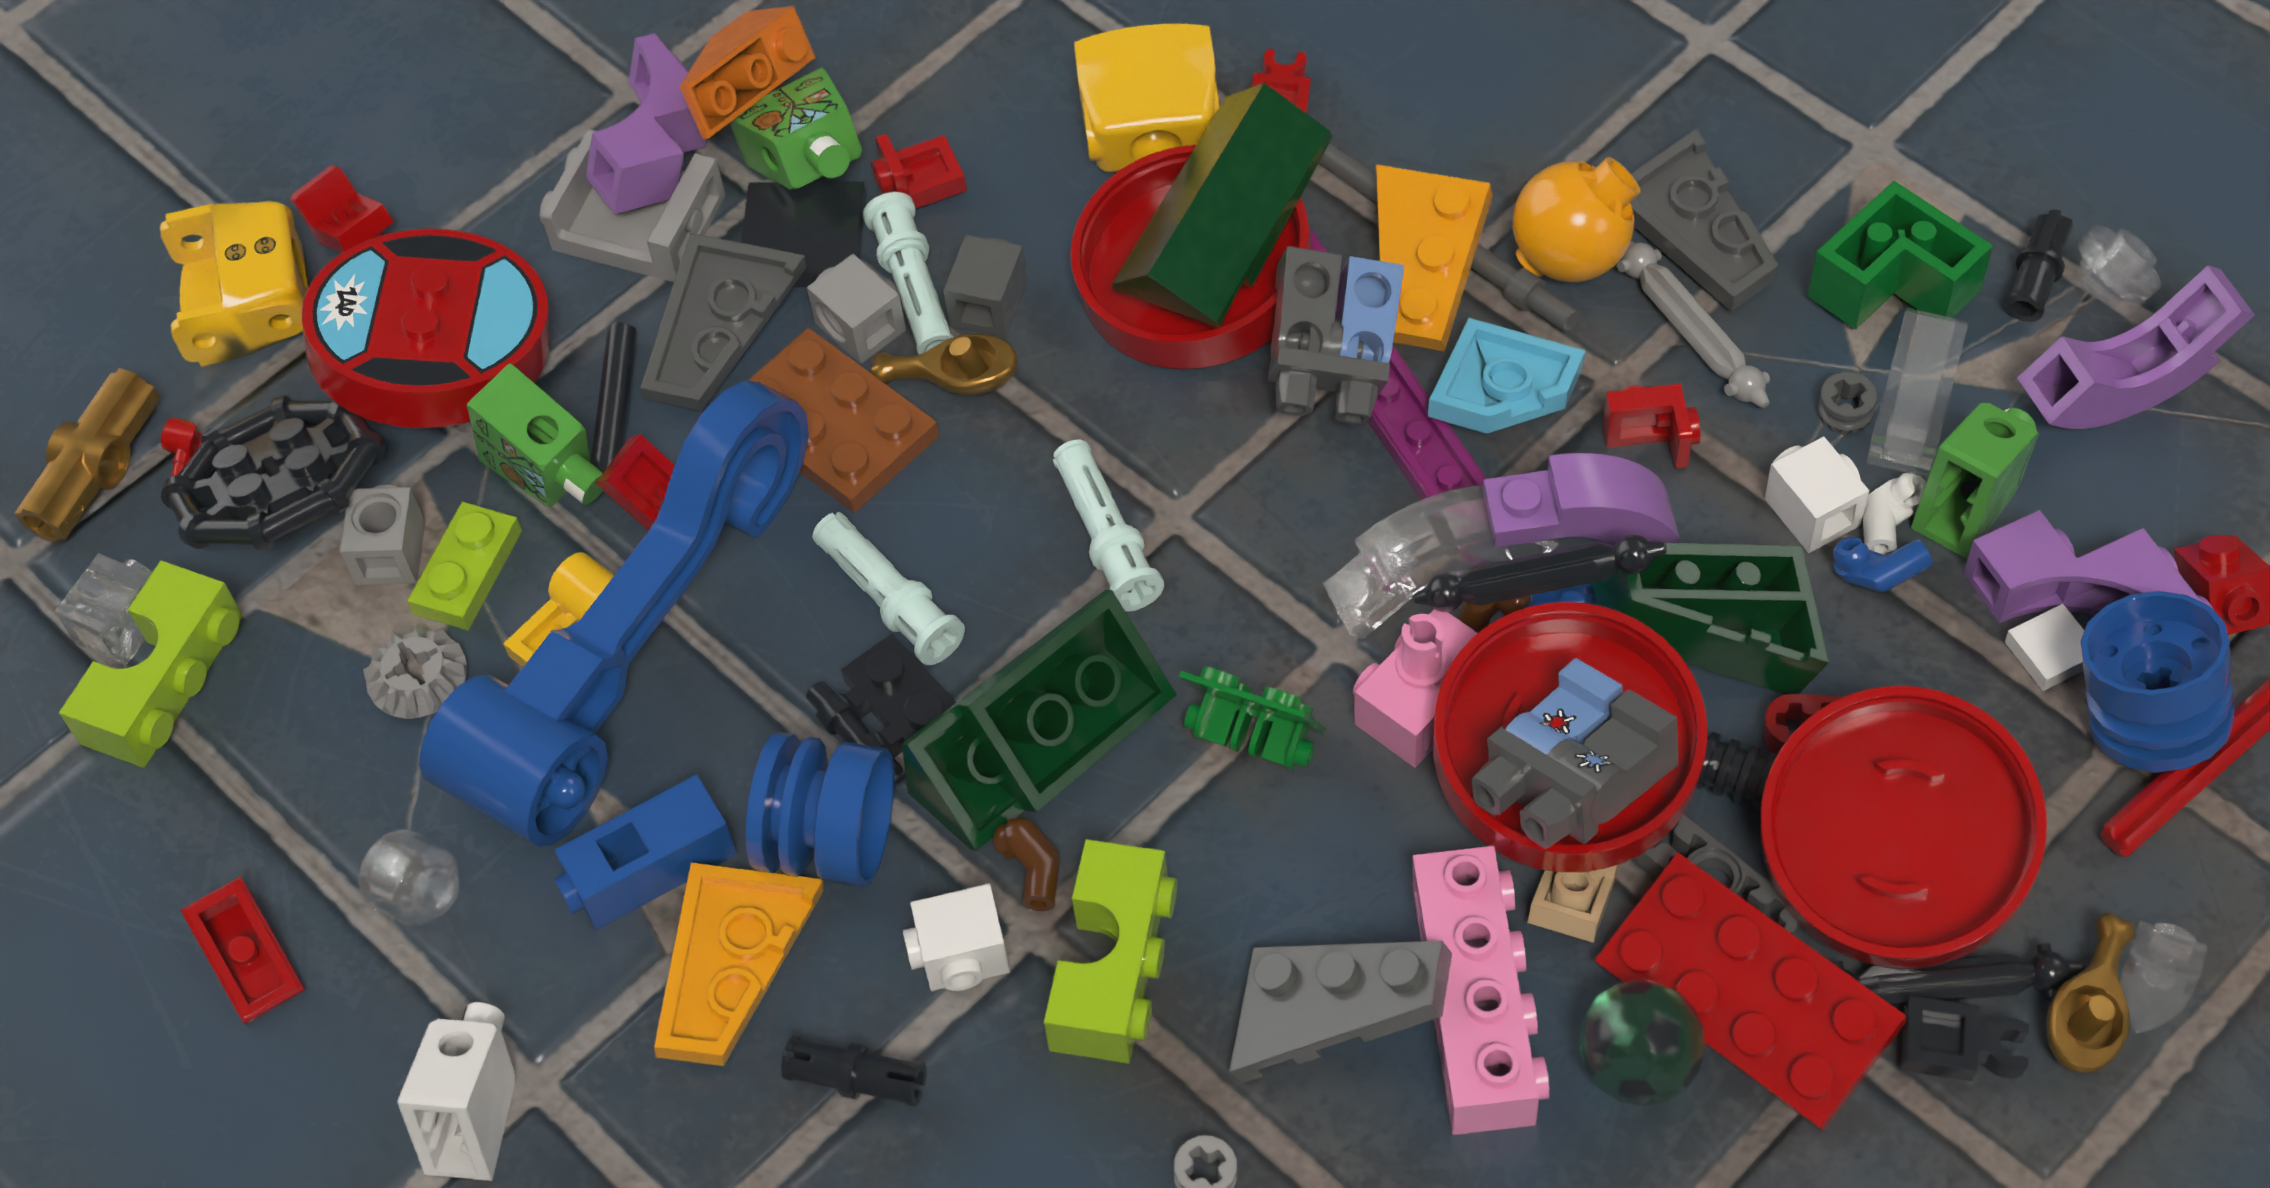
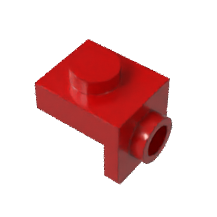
[871,133,967,208]
[291,165,394,253]
[1602,383,1701,469]
[595,434,675,531]
[2174,535,2270,635]

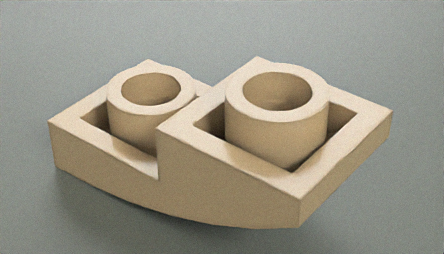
[1528,864,1620,943]

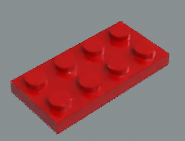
[1594,852,1907,1132]

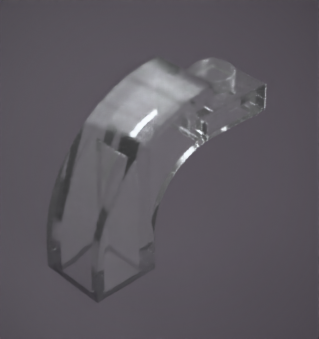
[1866,308,1969,478]
[1323,485,1560,639]

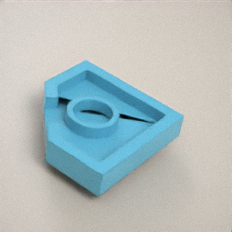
[1428,318,1586,434]

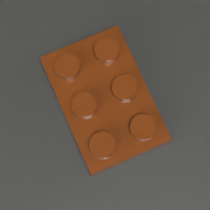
[748,327,940,514]

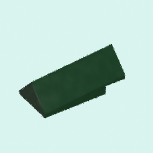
[1111,83,1333,328]
[902,590,1177,851]

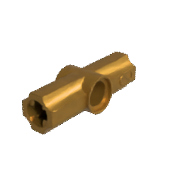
[14,368,160,544]

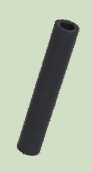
[590,322,637,472]

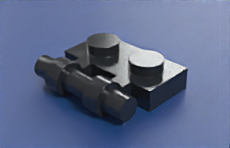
[806,634,956,782]

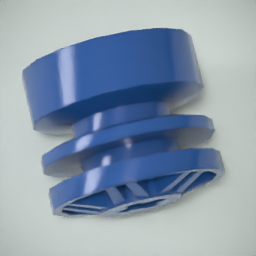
[2080,591,2235,772]
[746,732,895,888]

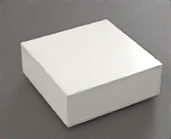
[2005,604,2084,691]

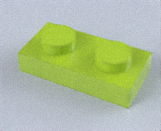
[407,502,522,631]

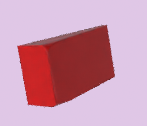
[180,877,305,1025]

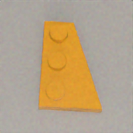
[1376,164,1493,352]
[654,863,824,1066]

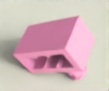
[1353,609,1477,768]

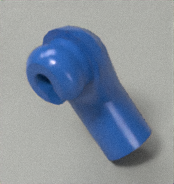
[1833,537,1933,592]

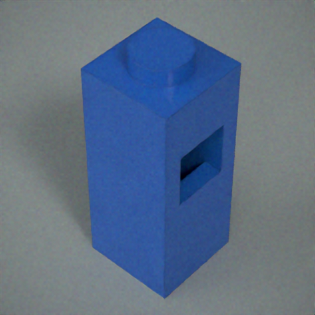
[554,775,737,930]

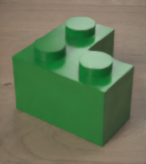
[1808,181,1993,329]

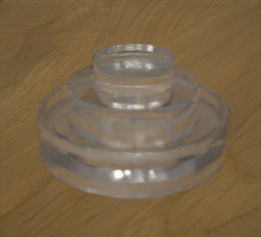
[2078,225,2161,304]

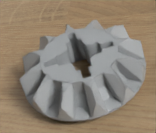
[363,623,467,719]

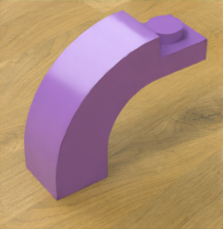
[2017,265,2255,429]
[1483,453,1681,547]

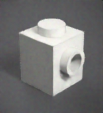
[1765,437,1869,553]
[903,884,1010,991]

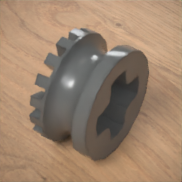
[1817,372,1877,434]

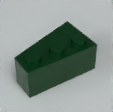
[1593,543,1829,695]

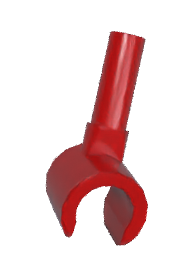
[161,417,203,477]

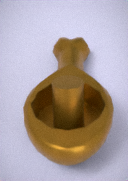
[870,333,1017,396]
[2046,912,2134,1073]

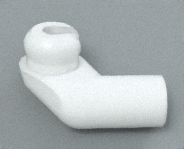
[1863,472,1926,555]

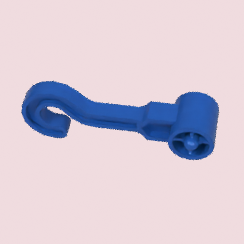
[419,381,809,847]

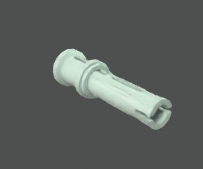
[863,192,953,355]
[1052,439,1164,612]
[812,512,965,665]

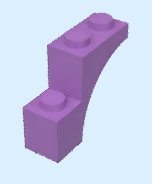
[586,33,707,214]
[1963,510,2214,623]

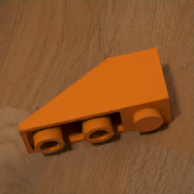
[679,6,816,139]

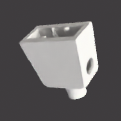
[397,1002,515,1181]

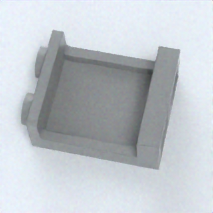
[540,129,726,282]

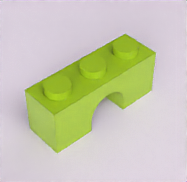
[59,560,243,768]
[1044,839,1178,1064]

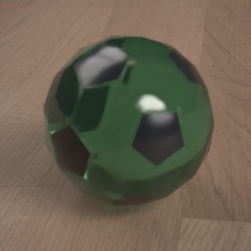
[1579,979,1705,1106]

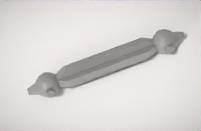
[1617,241,1770,408]

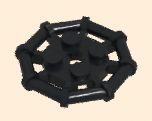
[161,395,385,551]

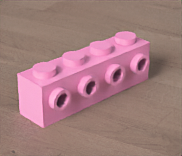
[1412,846,1549,1135]

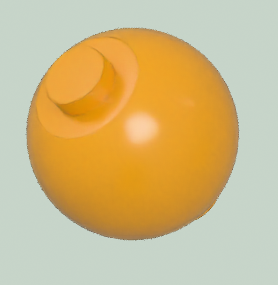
[1512,157,1641,283]

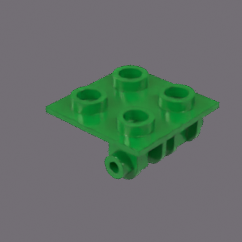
[1178,666,1326,770]

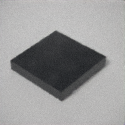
[741,181,866,287]

